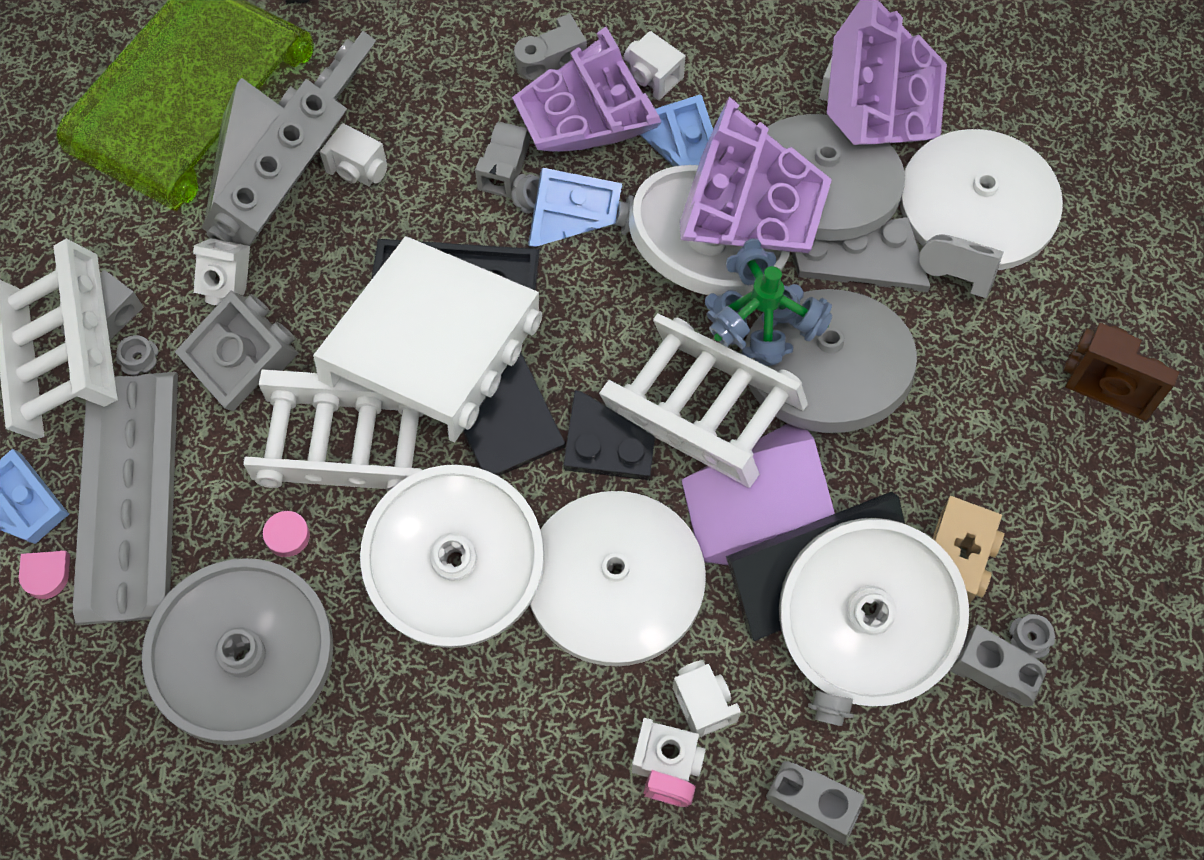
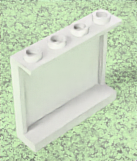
[313,236,542,443]

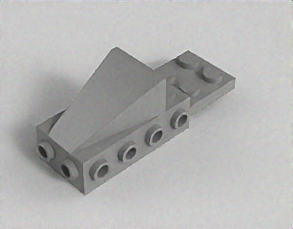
[201,31,376,246]

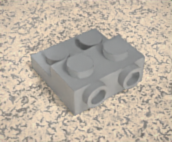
[175,291,298,411]

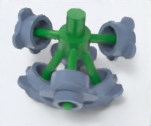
[705,238,832,366]

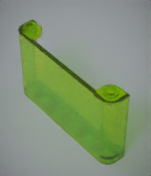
[57,0,314,212]

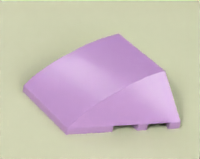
[827,0,947,145]
[512,26,661,152]
[680,97,832,253]
[682,423,835,565]

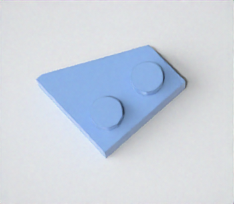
[640,94,713,167]
[528,168,622,247]
[0,449,69,544]

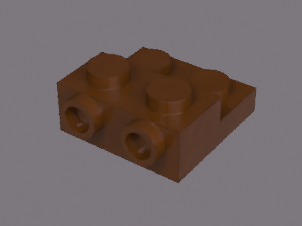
[1063,323,1179,421]

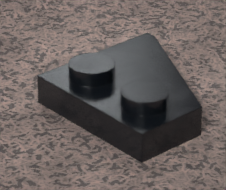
[563,390,655,481]

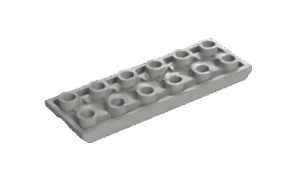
[73,372,178,625]

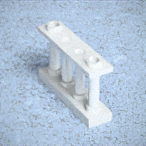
[0,239,118,439]
[599,313,808,488]
[243,369,424,492]

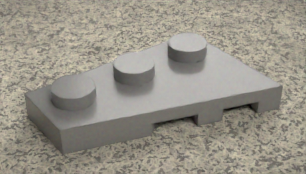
[792,217,930,292]

